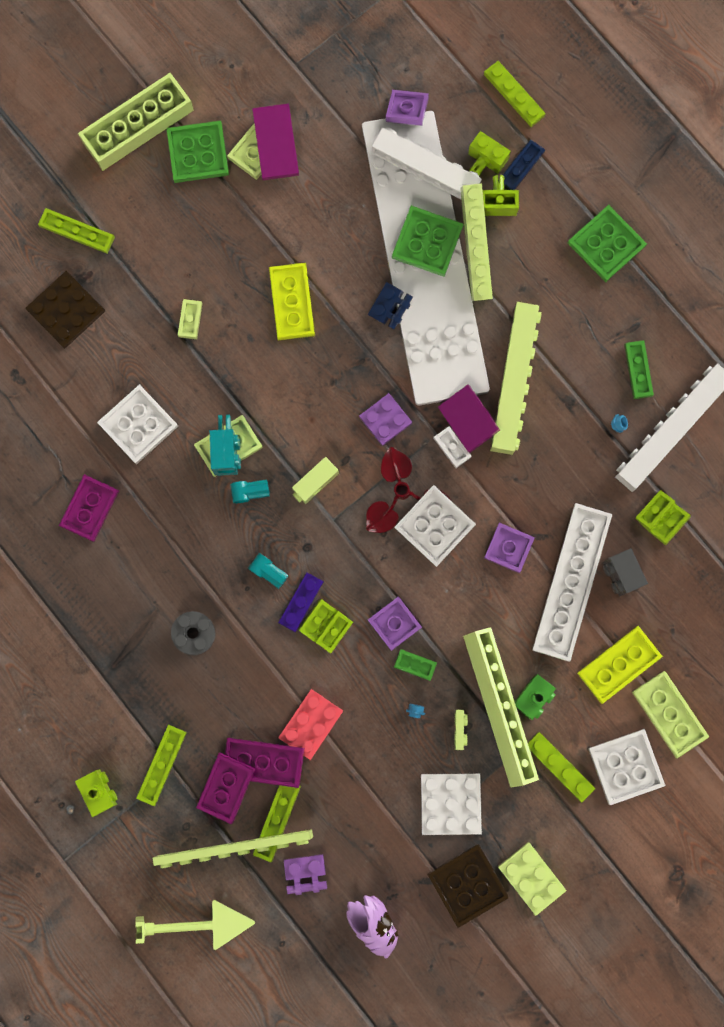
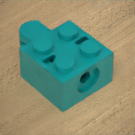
[209,415,241,476]

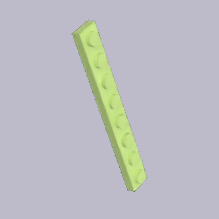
[153,829,313,868]

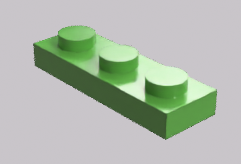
[624,341,654,399]

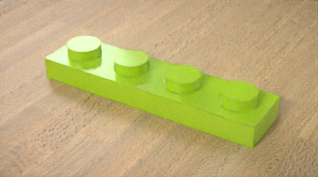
[484,61,546,127]
[38,208,115,254]
[136,725,187,806]
[528,732,595,803]
[253,785,301,862]

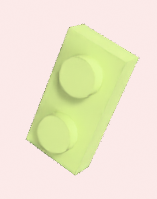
[178,299,202,340]
[454,710,468,750]

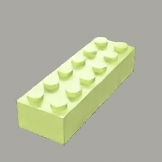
[78,73,194,171]

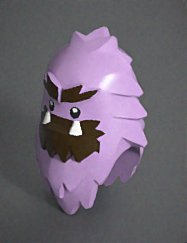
[346,895,399,958]

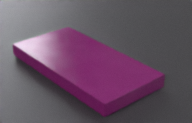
[252,103,299,180]
[225,738,305,788]

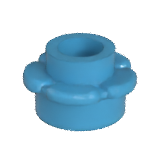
[611,414,628,433]
[406,704,425,718]

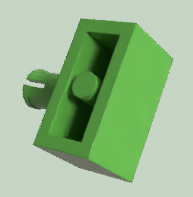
[514,674,556,720]

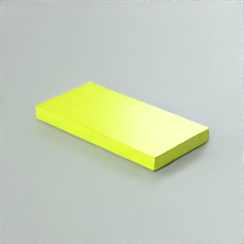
[269,263,315,340]
[577,626,663,704]

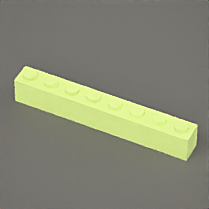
[490,302,542,455]
[463,627,539,787]

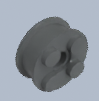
[171,611,215,655]

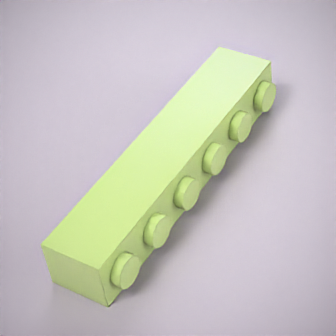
[460,183,493,301]

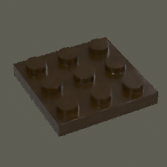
[25,271,105,349]
[427,844,509,928]

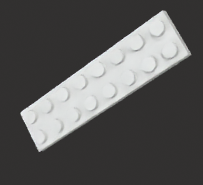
[532,503,612,662]

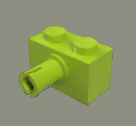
[468,131,511,176]
[482,175,519,216]
[75,769,118,817]

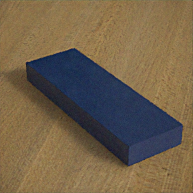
[498,139,545,190]

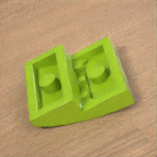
[636,490,691,545]
[298,599,353,653]

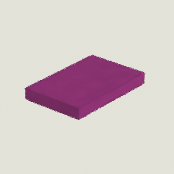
[438,384,500,453]
[59,474,119,542]
[196,753,255,824]

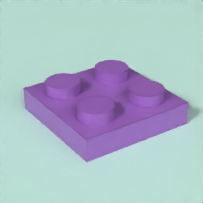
[386,90,429,126]
[359,393,412,446]
[484,523,535,573]
[368,596,422,651]

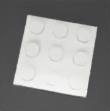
[97,384,178,465]
[394,485,476,567]
[588,729,665,805]
[421,773,482,835]

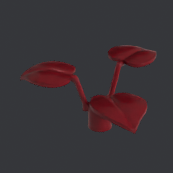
[366,447,452,533]

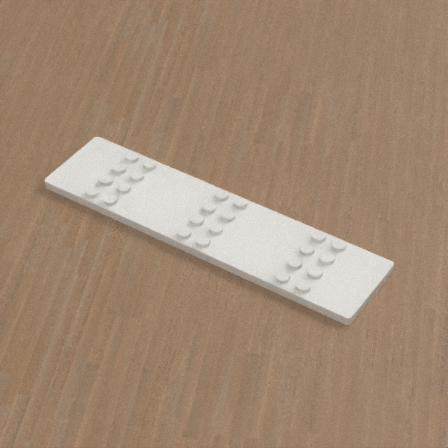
[362,111,490,406]

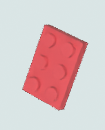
[278,689,343,760]

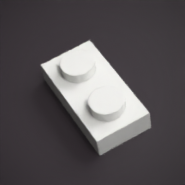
[433,427,472,468]

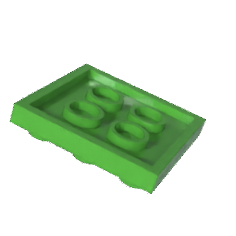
[167,121,229,183]
[392,205,464,277]
[567,205,647,282]

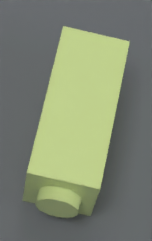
[292,457,339,504]

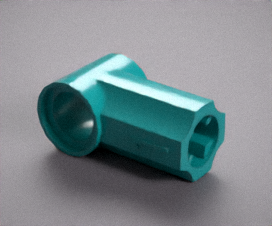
[230,480,270,504]
[248,553,288,589]

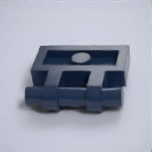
[368,282,413,330]

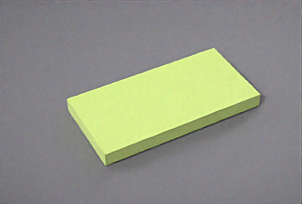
[632,671,709,758]

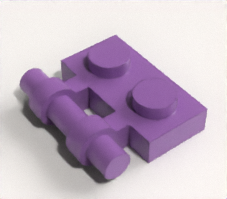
[284,854,327,895]

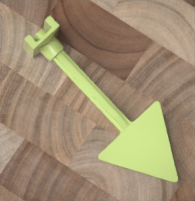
[136,900,255,950]

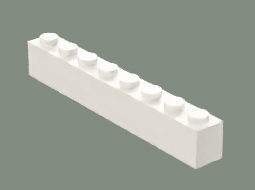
[615,363,724,492]

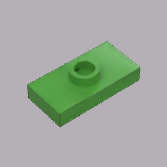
[394,649,437,681]

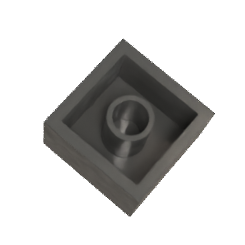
[603,548,648,597]

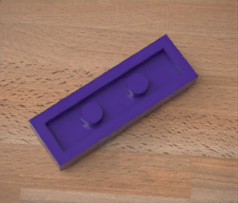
[278,573,324,633]

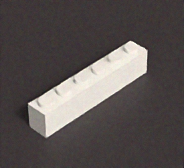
[372,127,482,199]

